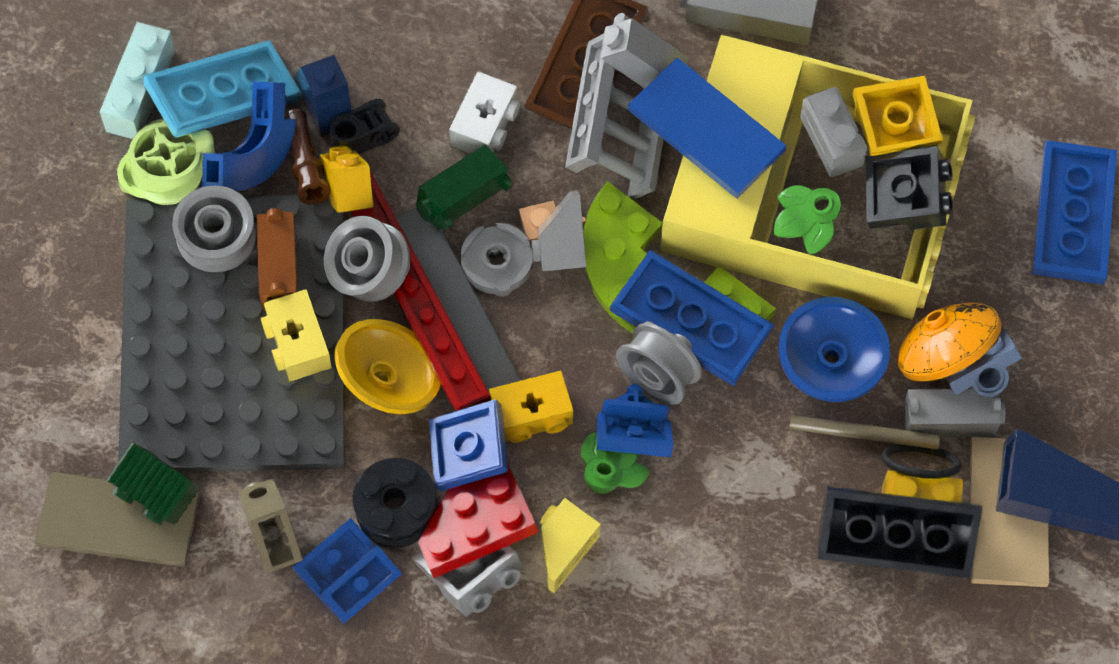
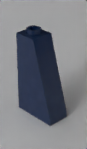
[996,429,1119,541]

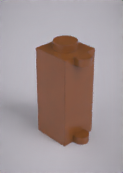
[257,208,299,309]

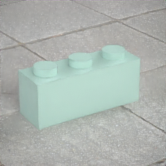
[100,22,175,139]

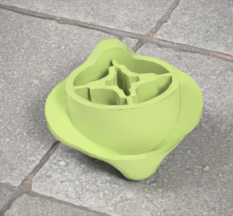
[117,119,215,205]

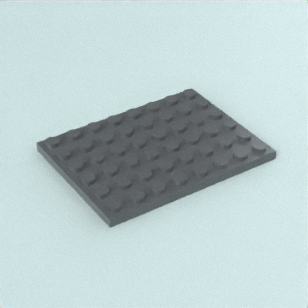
[118,195,345,473]

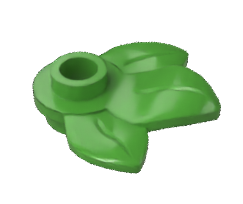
[774,185,842,255]
[580,433,650,494]

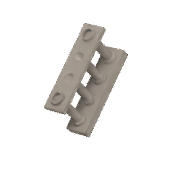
[565,34,663,200]

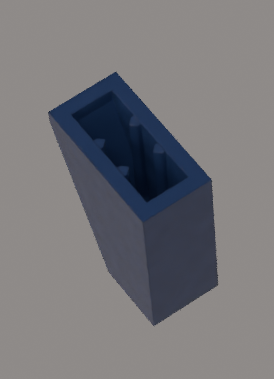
[294,55,351,137]

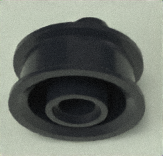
[353,458,438,548]

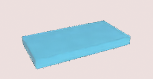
[143,40,302,138]

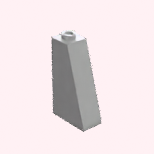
[681,0,818,45]

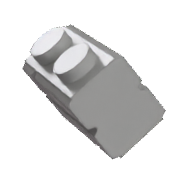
[800,87,868,177]

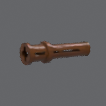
[284,109,330,205]

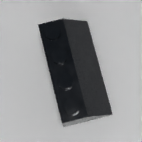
[818,487,982,578]

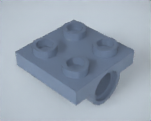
[946,326,1022,397]

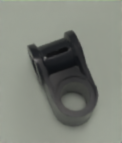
[330,99,400,154]

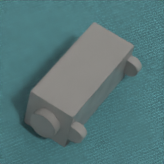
[600,13,688,88]
[904,389,1006,437]

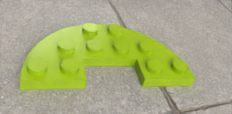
[583,181,776,333]

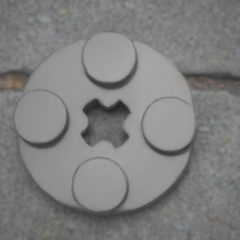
[461,223,533,297]

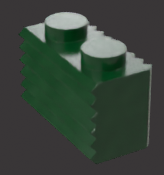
[106,442,200,525]

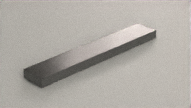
[395,208,521,392]

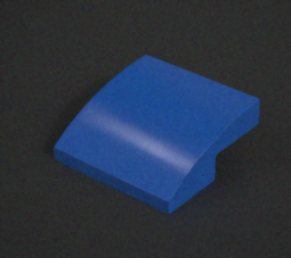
[292,518,402,624]

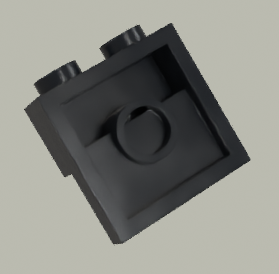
[866,146,953,230]

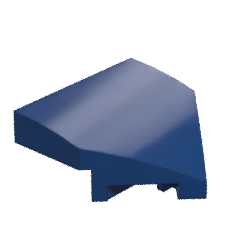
[596,383,673,457]

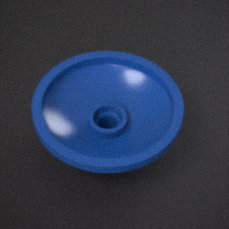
[778,297,890,402]

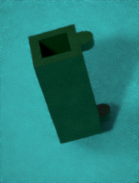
[415,144,513,231]

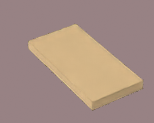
[970,437,1049,587]

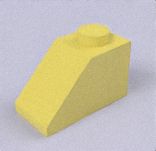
[540,498,601,593]

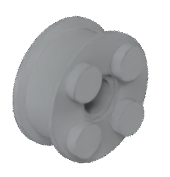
[172,186,257,272]
[324,216,410,302]
[616,321,702,405]

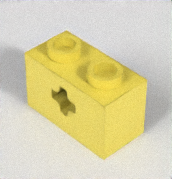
[260,289,332,382]

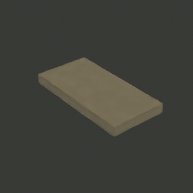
[35,472,200,567]

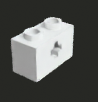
[449,72,521,154]

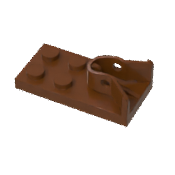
[524,0,650,129]

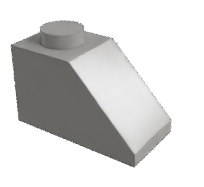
[532,190,586,271]

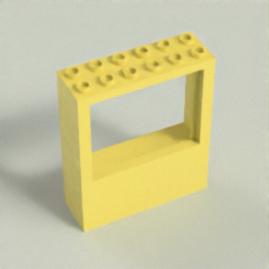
[660,35,976,320]

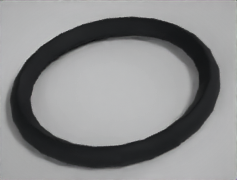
[882,444,962,479]

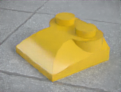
[852,76,943,156]

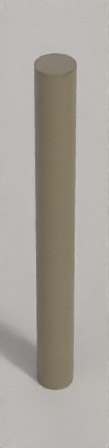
[789,415,940,449]

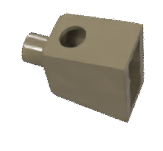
[238,480,303,574]

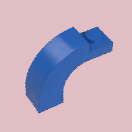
[202,81,296,191]

